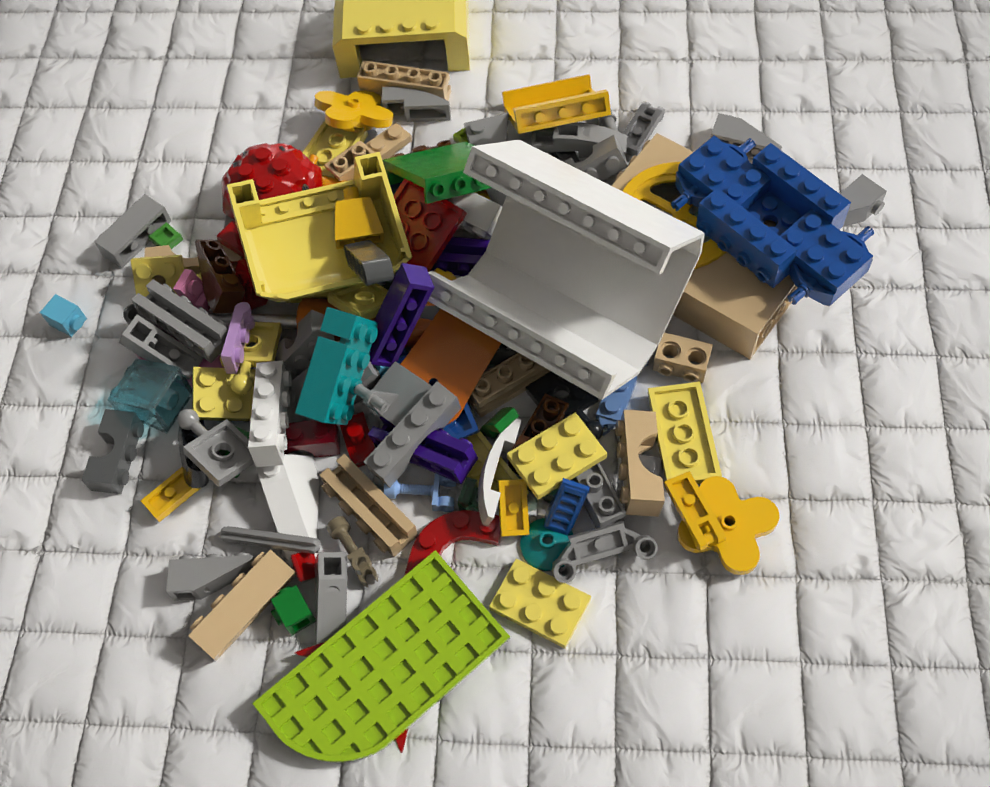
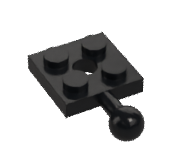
[525,371,603,440]

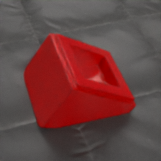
[290,552,316,583]

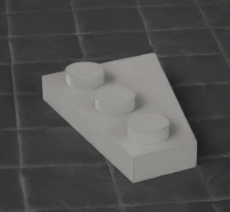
[464,113,509,146]

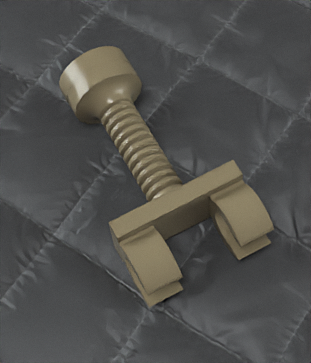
[326,516,378,587]

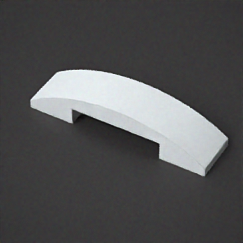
[478,419,521,526]

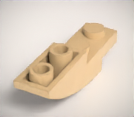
[324,123,412,181]

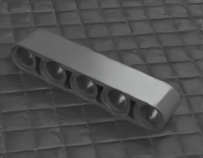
[344,240,394,286]

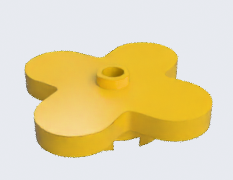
[314,90,393,132]
[677,476,780,575]

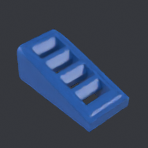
[543,478,590,535]

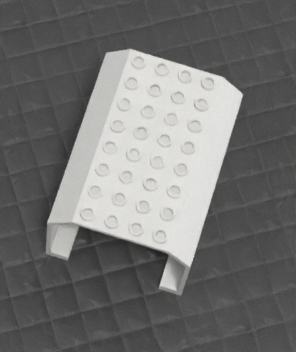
[428,140,705,400]

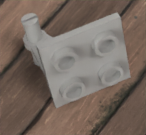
[354,361,432,426]

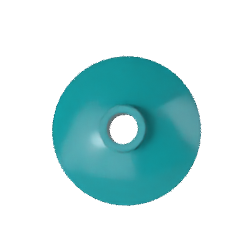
[520,518,574,571]

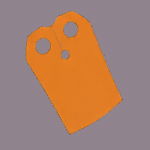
[400,308,501,425]

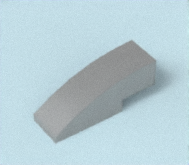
[382,87,451,122]

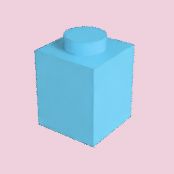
[39,294,87,337]

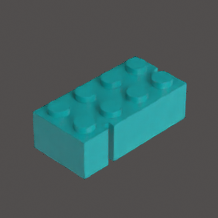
[295,307,378,425]

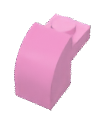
[173,269,210,312]

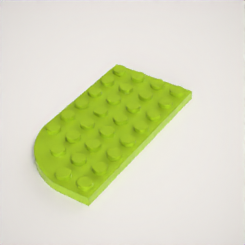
[252,550,510,762]

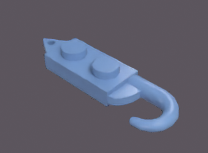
[596,360,649,436]

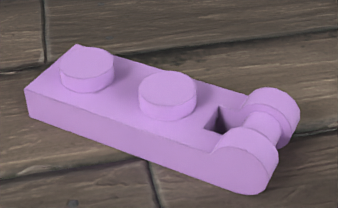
[221,302,255,374]

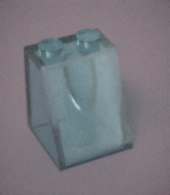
[107,359,192,434]

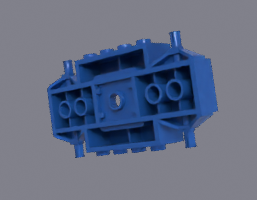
[671,136,874,306]

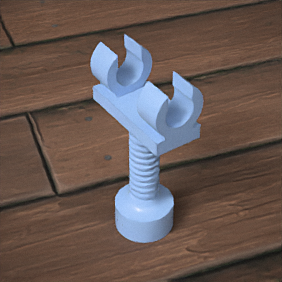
[384,473,456,512]

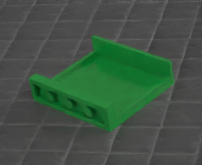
[382,142,492,204]

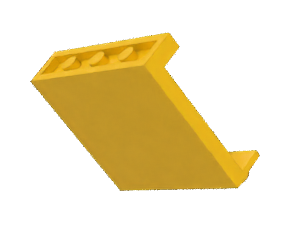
[502,74,611,134]

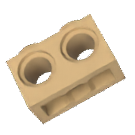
[653,333,713,383]

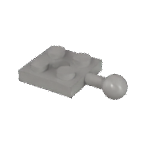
[177,409,254,487]

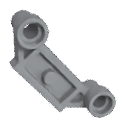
[552,521,658,583]

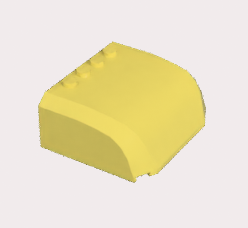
[332,0,470,78]
[227,152,412,302]

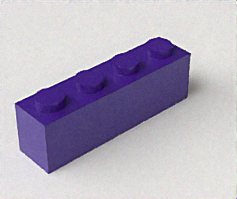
[369,263,435,367]

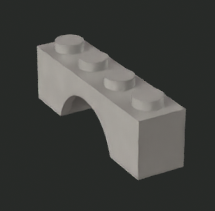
[364,381,461,488]

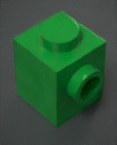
[271,585,315,636]

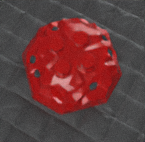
[222,143,323,221]

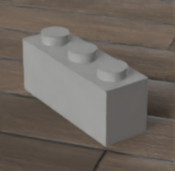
[94,194,171,268]

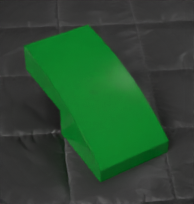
[480,407,519,438]

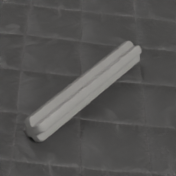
[220,526,321,554]

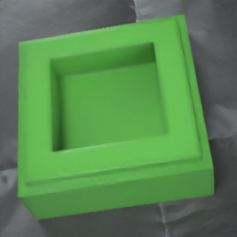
[148,222,183,249]

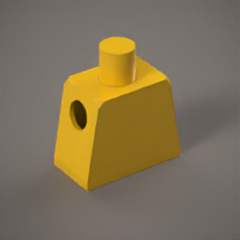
[335,187,384,249]

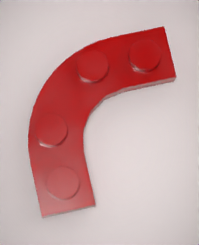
[404,510,501,576]

